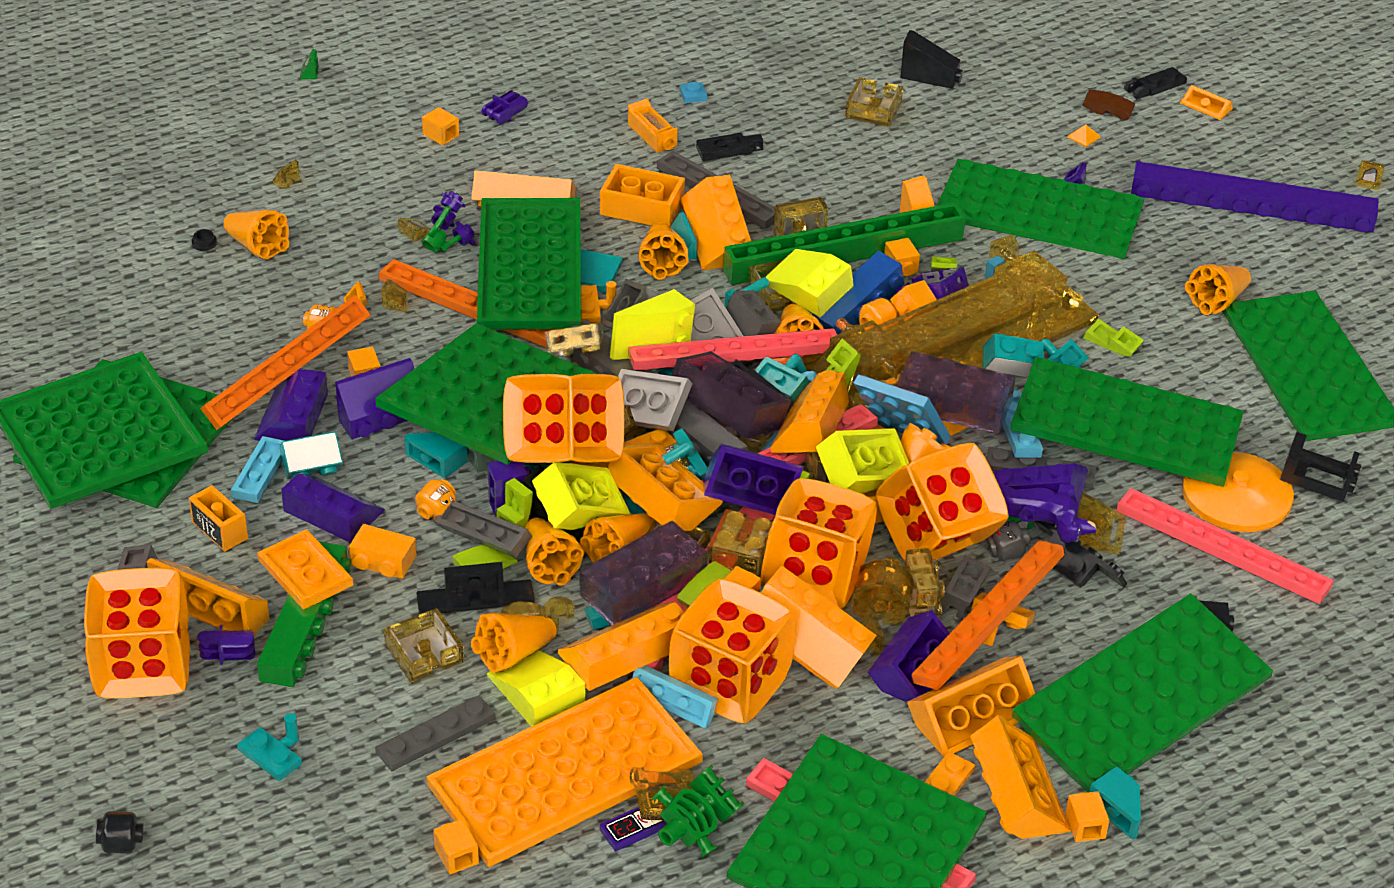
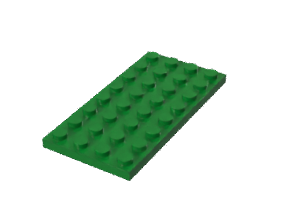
[937,159,1145,259]
[477,198,581,330]
[1222,291,1394,441]
[1010,357,1244,487]
[1012,593,1273,793]

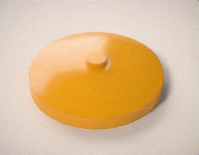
[1182,452,1294,532]

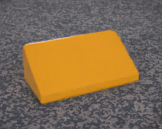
[1180,85,1233,120]

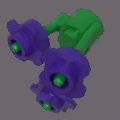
[421,191,475,254]

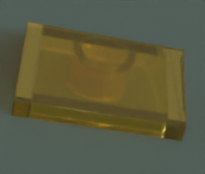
[1077,492,1126,555]

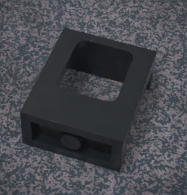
[1280,432,1361,502]

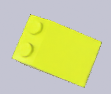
[766,249,854,317]
[610,289,695,360]
[816,428,909,494]
[532,462,631,530]
[487,650,585,727]

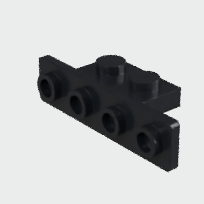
[1034,520,1127,588]
[416,562,535,616]

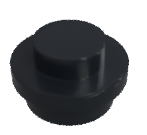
[192,229,217,251]

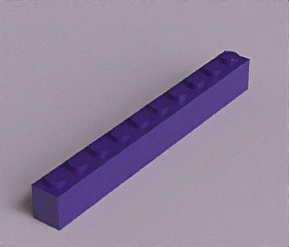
[1131,161,1379,233]

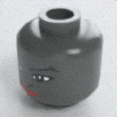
[986,521,1030,561]

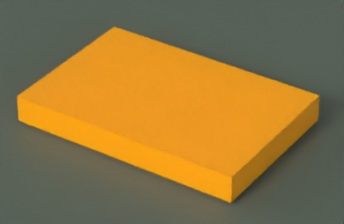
[257,529,353,610]

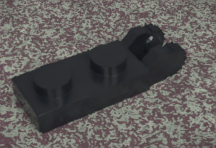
[1124,67,1187,100]

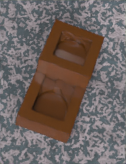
[1082,90,1135,120]

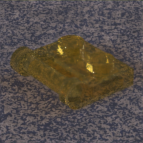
[629,767,694,821]

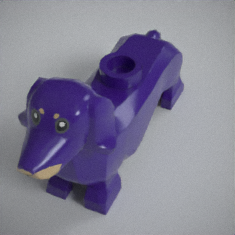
[994,475,1097,543]

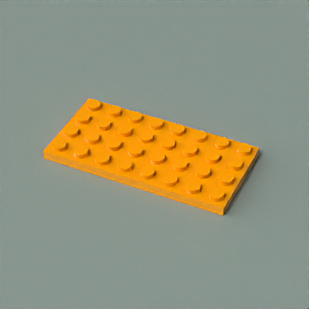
[426,677,703,868]

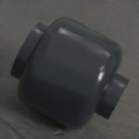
[96,811,144,854]

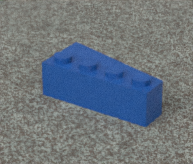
[810,250,904,339]

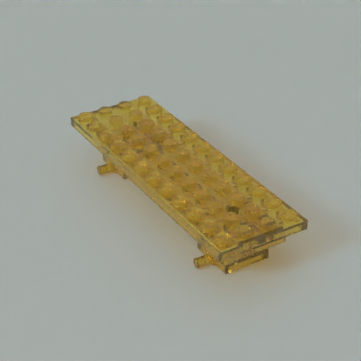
[802,248,1099,412]

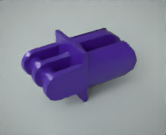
[481,90,528,124]
[197,625,256,665]

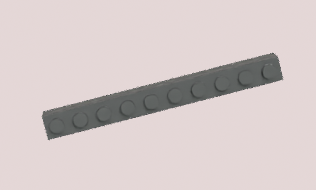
[561,320,748,468]

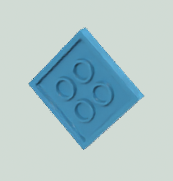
[853,374,951,444]

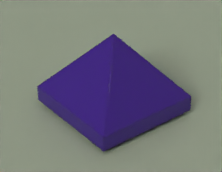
[1063,162,1087,184]

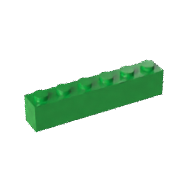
[257,542,351,688]

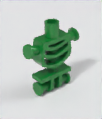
[652,765,744,858]

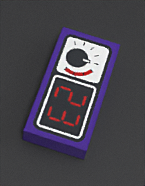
[600,801,667,852]

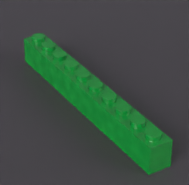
[723,202,966,285]

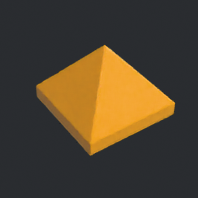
[1067,125,1100,147]
[343,281,368,306]

